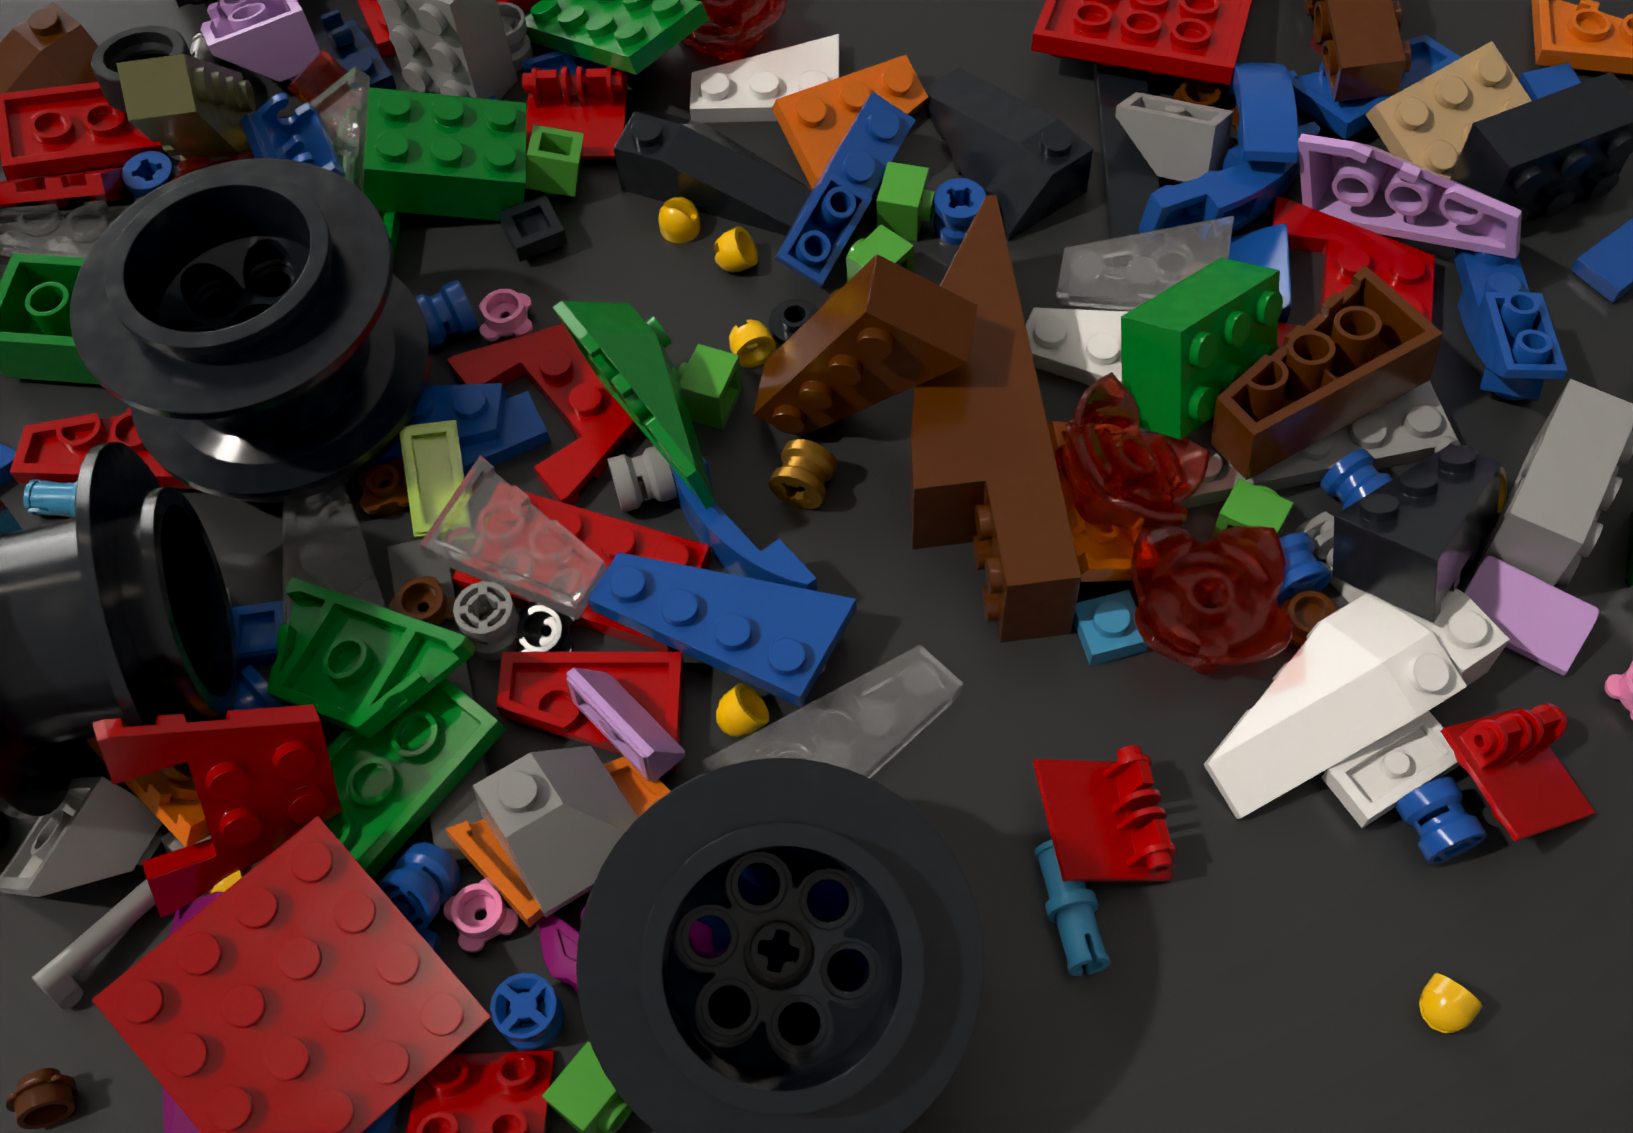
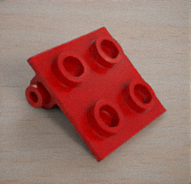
[522,66,628,159]
[1440,703,1596,842]
[1033,745,1178,882]
[406,1050,555,1133]

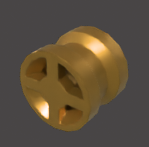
[769,439,838,509]

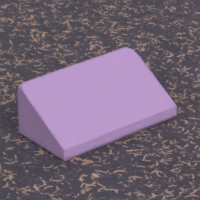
[1464,555,1600,676]
[566,667,685,783]

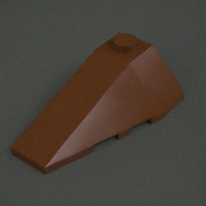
[0,2,99,94]

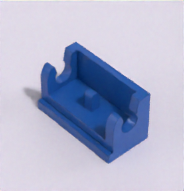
[240,93,345,177]

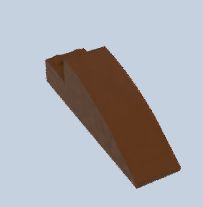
[910,195,1081,643]

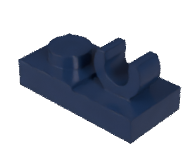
[314,9,397,108]

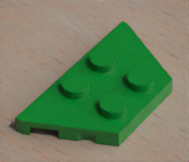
[267,577,477,738]

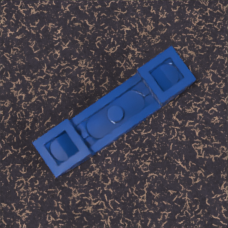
[1225,62,1298,163]
[670,456,817,591]

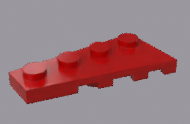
[10,407,195,489]

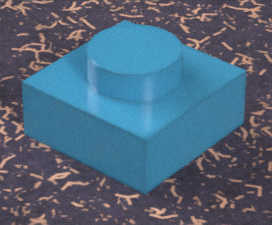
[1073,590,1150,666]

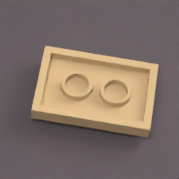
[1365,41,1532,179]

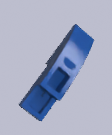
[775,92,916,288]
[1138,121,1321,245]
[1453,248,1567,379]

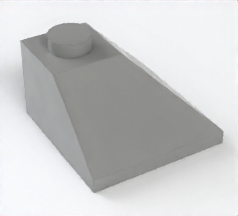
[473,746,639,918]
[0,776,163,897]

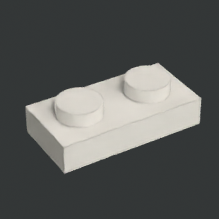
[1321,711,1460,828]

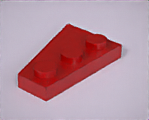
[0,167,127,214]
[496,652,684,773]

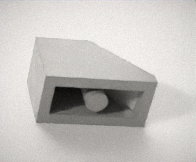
[1115,92,1234,185]

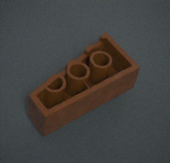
[1304,0,1411,102]
[753,254,978,437]
[1210,265,1443,480]

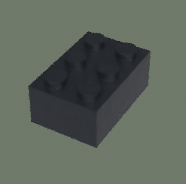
[1450,72,1633,225]

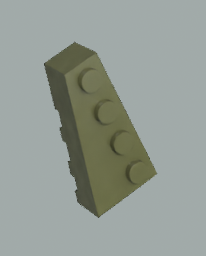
[116,54,255,171]

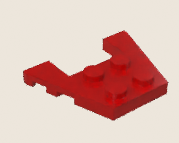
[1270,196,1435,348]
[447,324,639,506]
[92,704,342,918]

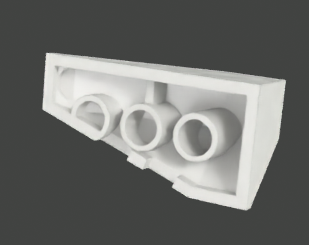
[1203,592,1467,819]

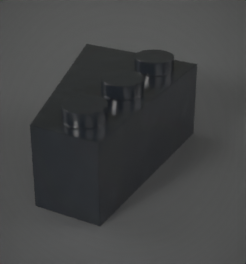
[1333,444,1501,623]

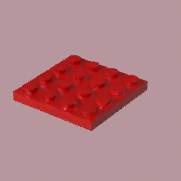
[1031,0,1253,85]
[92,816,491,1133]

